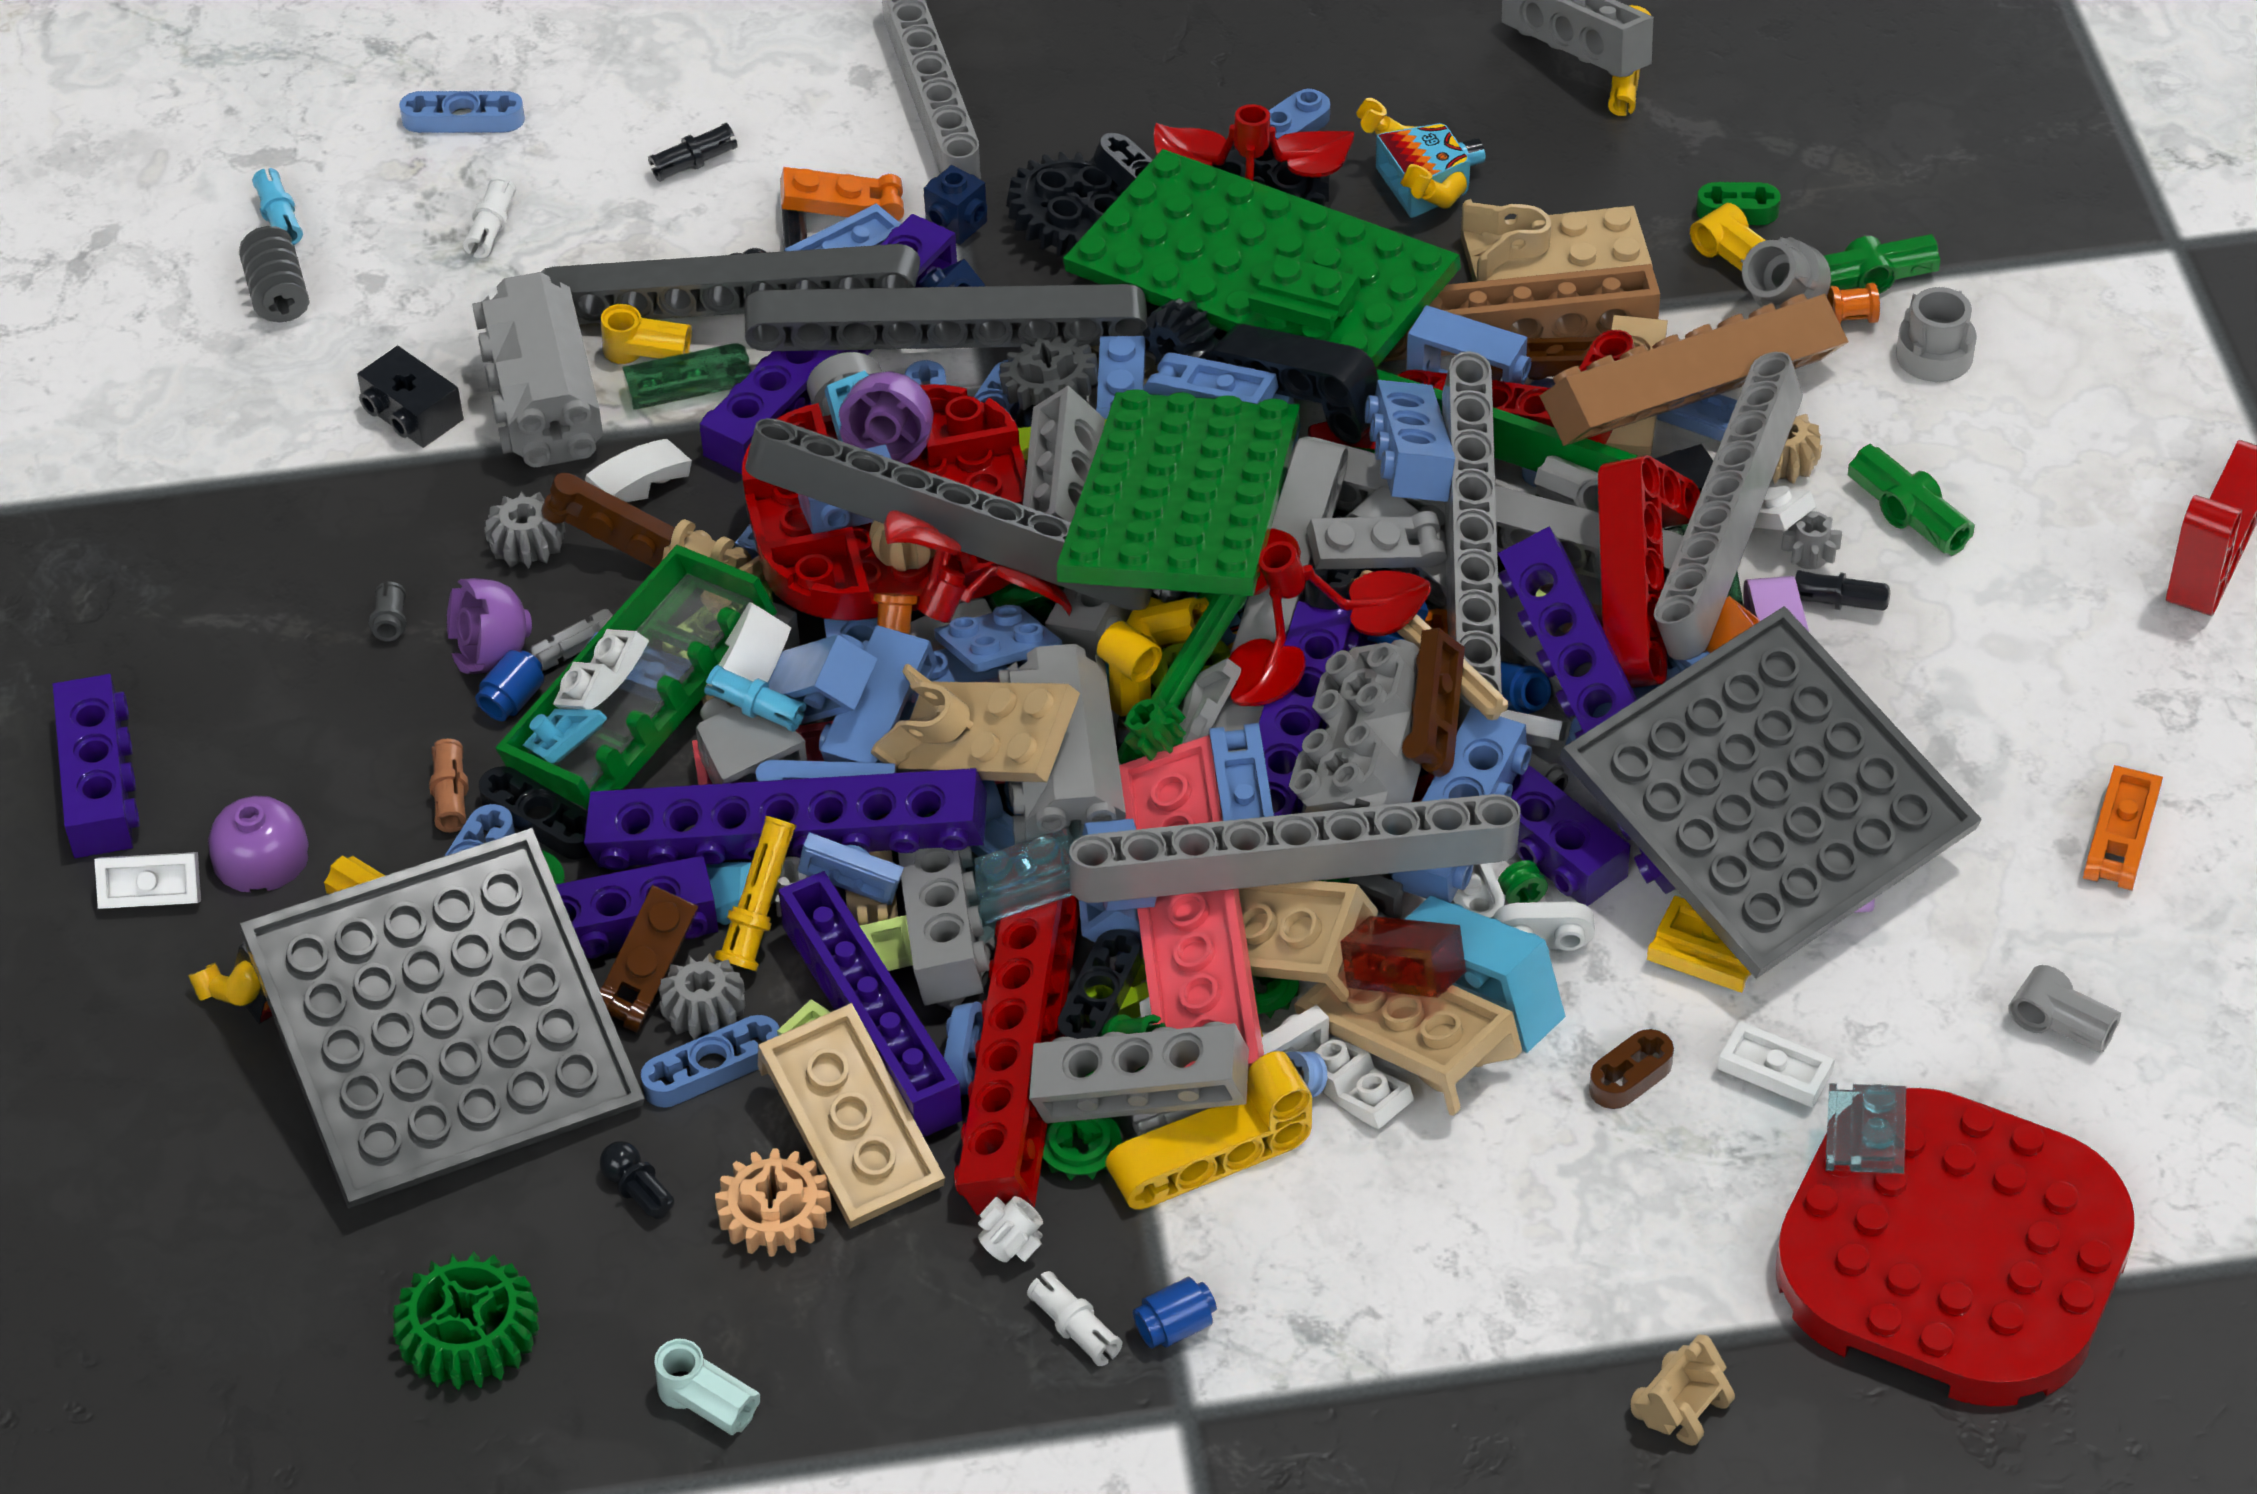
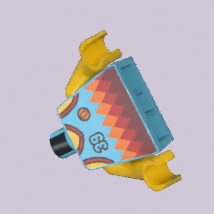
[1356,98,1486,218]

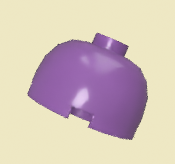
[838,371,934,464]
[447,578,532,674]
[208,795,309,892]

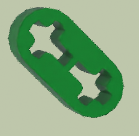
[1696,182,1781,225]

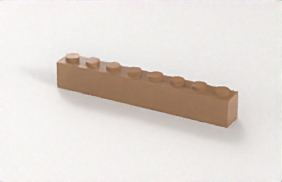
[1540,294,1849,446]

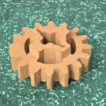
[715,1148,832,1257]

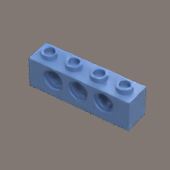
[1365,380,1455,502]
[1392,707,1532,903]

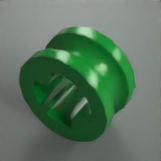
[1498,860,1548,904]

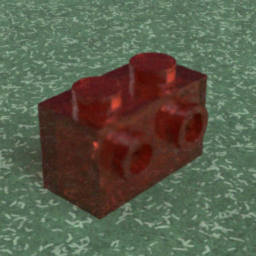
[1340,916,1466,998]

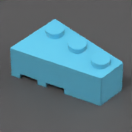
[1392,895,1566,1053]

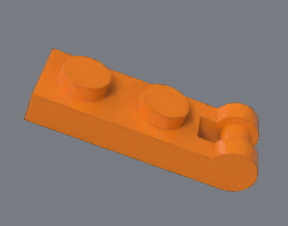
[780,167,904,221]
[2083,765,2163,891]

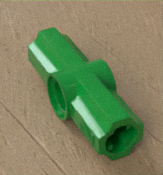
[1823,234,1940,294]
[1847,444,1975,557]

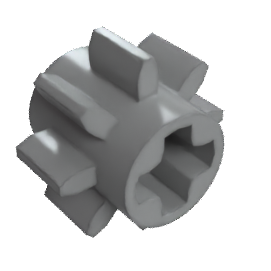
[1781,511,1842,569]

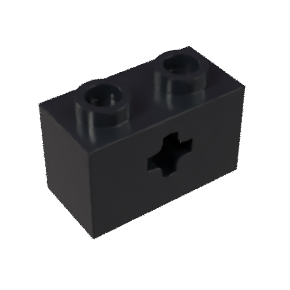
[357,345,464,448]

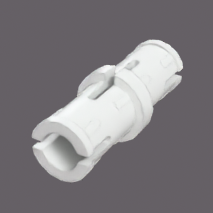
[463,176,516,258]
[1027,1271,1123,1366]

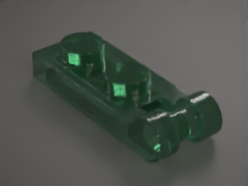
[622,343,753,410]

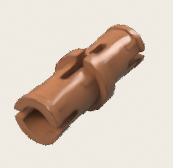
[429,738,469,833]

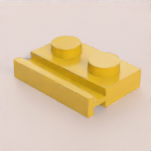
[1647,895,1751,993]

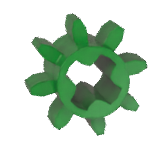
[1124,696,1186,761]

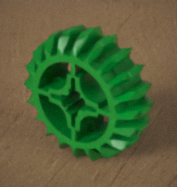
[393,1250,539,1391]

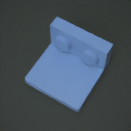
[934,605,1062,672]

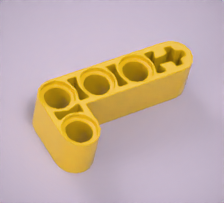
[1105,1051,1312,1210]

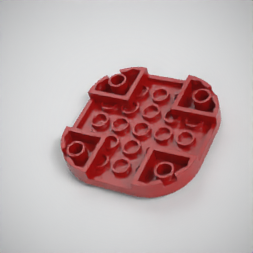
[742,384,1027,621]
[1775,1088,2135,1406]

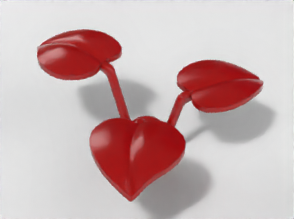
[1154,104,1354,181]
[884,510,1072,623]
[1228,528,1431,706]

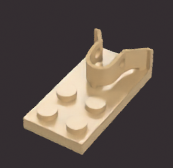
[1461,199,1652,282]
[871,664,1080,783]
[1239,880,1378,1002]
[1294,944,1522,1116]
[758,1003,945,1229]

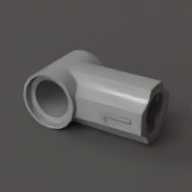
[1534,456,1599,512]
[2008,965,2121,1053]

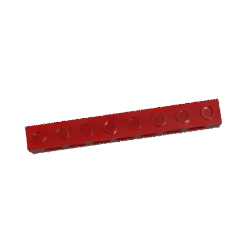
[954,850,1080,1215]

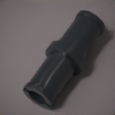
[648,123,738,182]

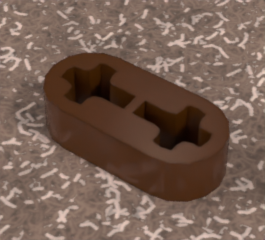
[1589,1029,1674,1109]

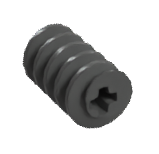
[239,226,310,323]

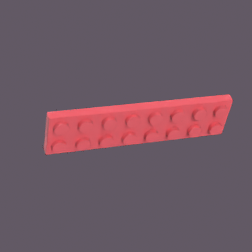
[1119,735,1264,1069]

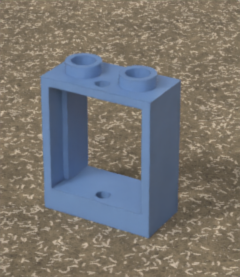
[1406,305,1531,384]

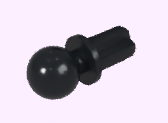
[599,1141,674,1219]

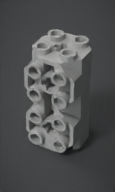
[472,272,603,467]
[1289,639,1422,813]
[998,644,1126,855]

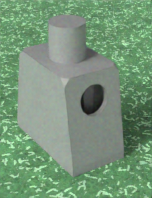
[696,697,807,784]

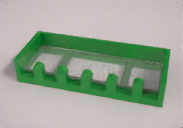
[495,545,777,811]

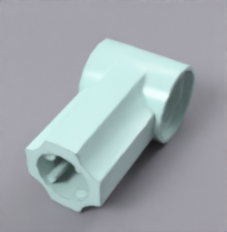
[654,1339,760,1435]

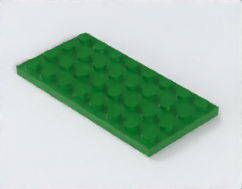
[1063,149,1461,368]
[1057,389,1300,596]

